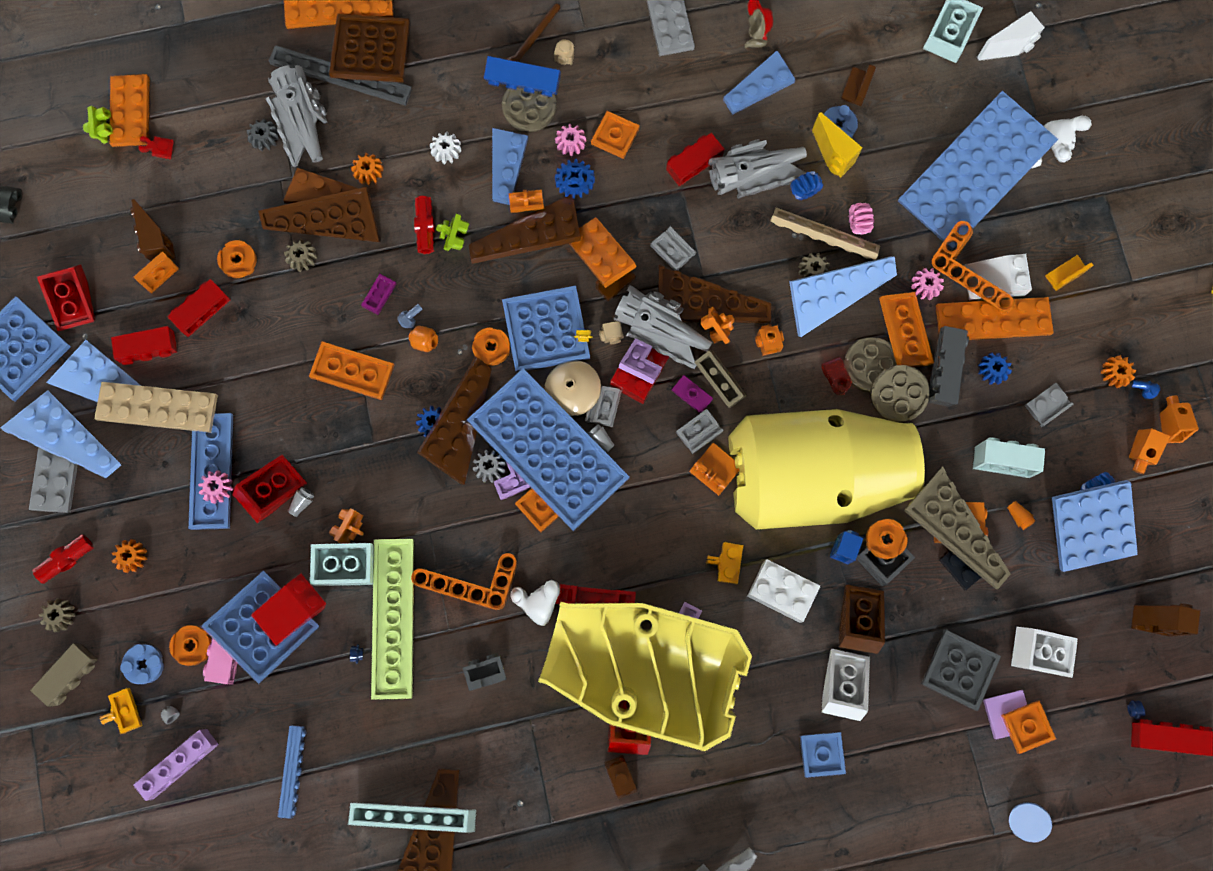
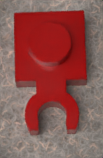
[139,136,174,160]

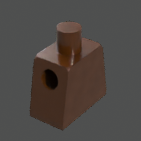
[604,755,637,799]

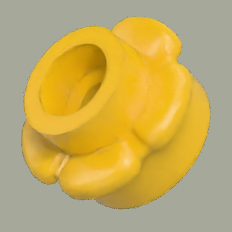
[574,330,593,342]

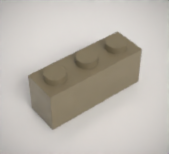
[695,350,747,408]
[30,644,98,706]

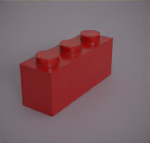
[666,132,725,186]
[167,279,230,337]
[111,326,177,365]

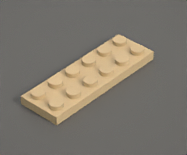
[94,382,218,433]

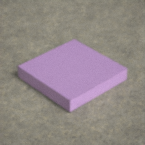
[983,690,1027,739]

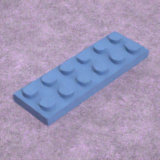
[189,413,233,530]

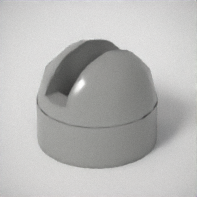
[161,706,180,724]

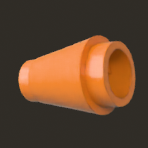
[1007,501,1036,530]

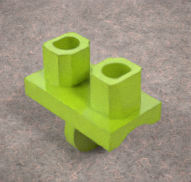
[83,106,113,144]
[436,214,469,251]

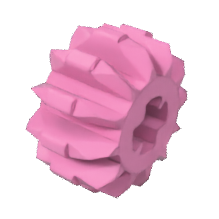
[555,124,586,157]
[848,203,874,235]
[911,268,944,300]
[198,470,233,504]

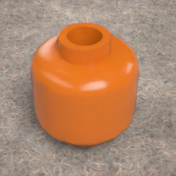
[409,326,438,352]

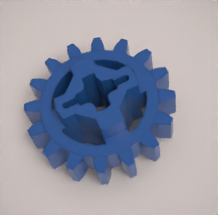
[555,159,595,199]

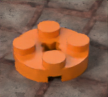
[217,240,257,278]
[472,328,510,366]
[866,519,908,559]
[169,625,212,666]

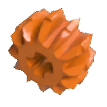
[351,152,384,185]
[1101,355,1136,388]
[112,539,147,573]

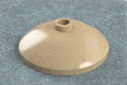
[545,360,601,416]

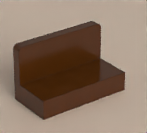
[841,64,876,106]
[596,271,636,302]

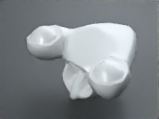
[1044,115,1091,163]
[511,580,560,626]

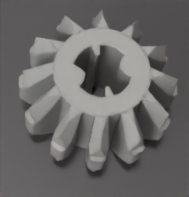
[473,450,506,483]

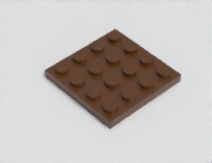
[329,14,410,83]

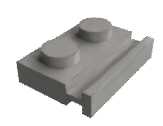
[651,226,696,271]
[1024,383,1074,427]
[585,386,622,427]
[676,409,723,454]

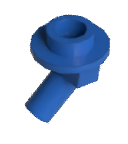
[1131,380,1160,399]

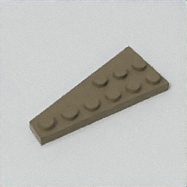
[904,466,1011,589]

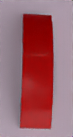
[555,584,636,604]

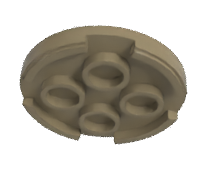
[502,87,556,132]
[843,337,896,393]
[871,365,929,422]

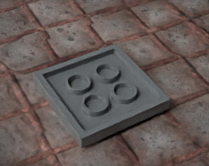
[921,630,1001,711]

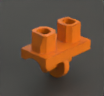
[508,190,544,213]
[701,307,735,344]
[329,508,364,544]

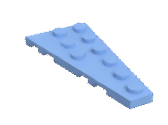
[789,256,897,337]
[46,340,141,402]
[0,390,121,478]

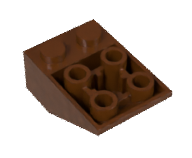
[130,199,176,261]

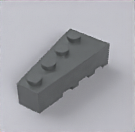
[928,326,969,407]

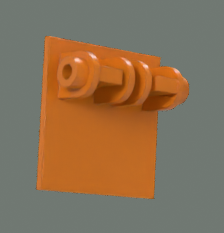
[689,443,739,496]

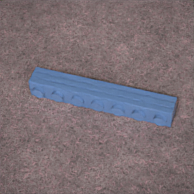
[278,726,306,818]

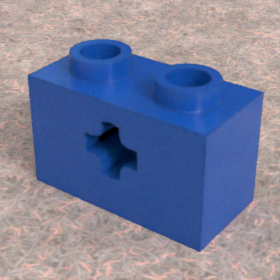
[830,530,863,564]

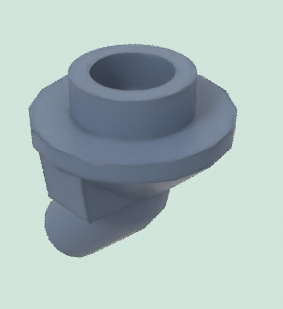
[397,304,422,328]

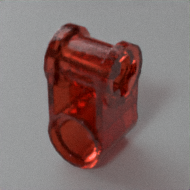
[821,357,852,395]

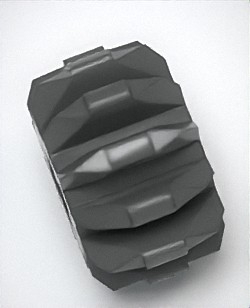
[246,118,279,151]

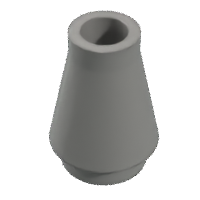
[588,424,614,453]
[287,487,314,517]

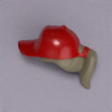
[745,0,773,48]

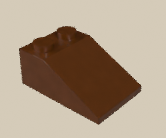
[839,584,885,654]

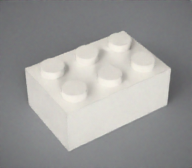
[747,559,820,623]

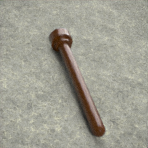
[507,3,560,62]

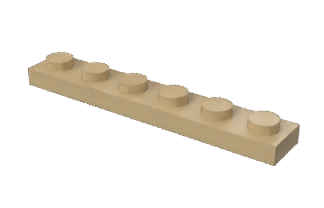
[771,208,880,260]

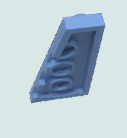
[723,51,795,115]
[492,128,528,205]

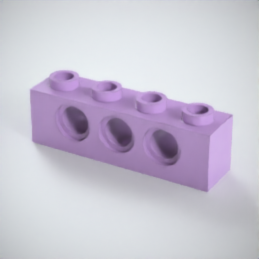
[134,729,219,801]

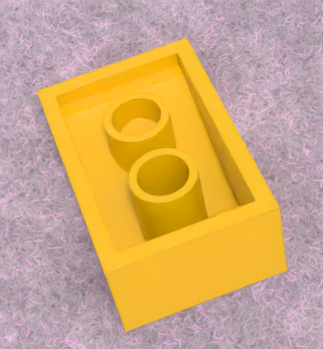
[812,112,862,178]

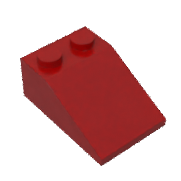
[37,264,95,331]
[610,348,669,404]
[232,455,307,523]
[251,574,326,646]
[608,700,651,755]

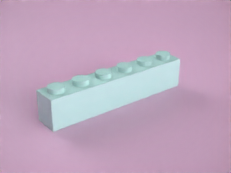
[348,803,476,832]

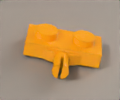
[706,542,743,584]
[100,688,143,734]

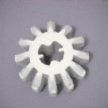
[430,131,461,165]

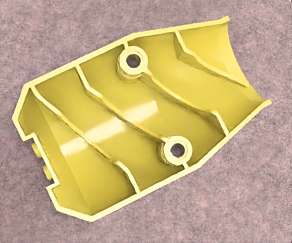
[728,409,924,530]
[538,602,752,751]

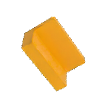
[1045,255,1094,291]

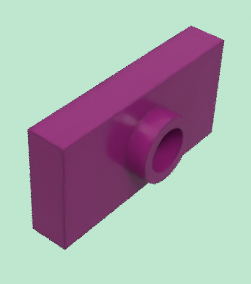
[361,274,397,315]
[672,375,713,413]

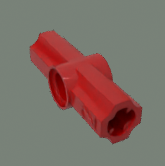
[414,196,435,254]
[32,534,94,584]

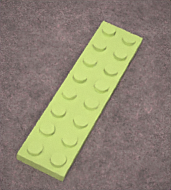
[371,539,414,699]

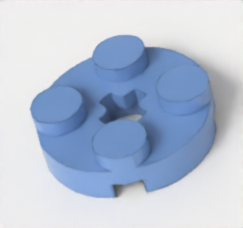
[824,105,858,138]
[120,644,164,684]

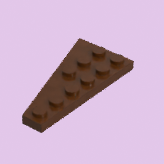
[258,187,380,242]
[469,194,581,264]
[658,265,771,323]
[417,358,492,485]
[397,769,460,871]

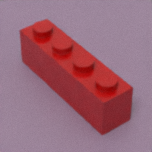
[1131,719,1213,756]

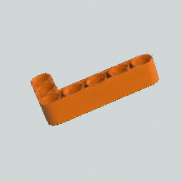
[932,221,1015,312]
[411,553,518,610]

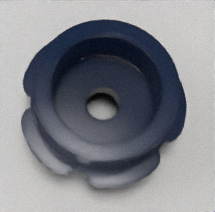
[350,644,363,664]
[1127,700,1145,720]

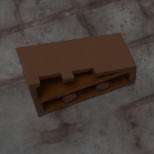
[1131,603,1201,637]

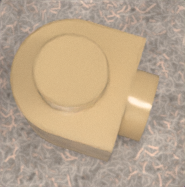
[554,39,574,65]
[599,322,624,344]

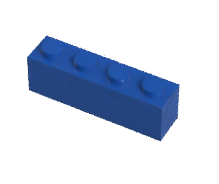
[484,56,561,97]

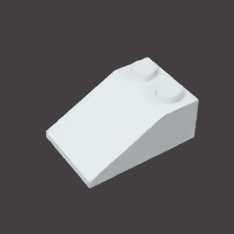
[977,11,1044,60]
[964,254,1032,301]
[1011,627,1078,678]
[822,649,870,721]

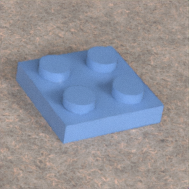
[800,732,846,777]

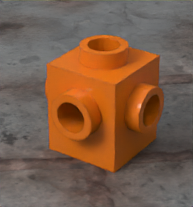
[755,325,784,356]

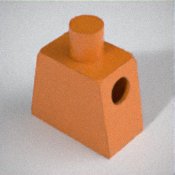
[1160,395,1199,443]
[1129,429,1170,474]

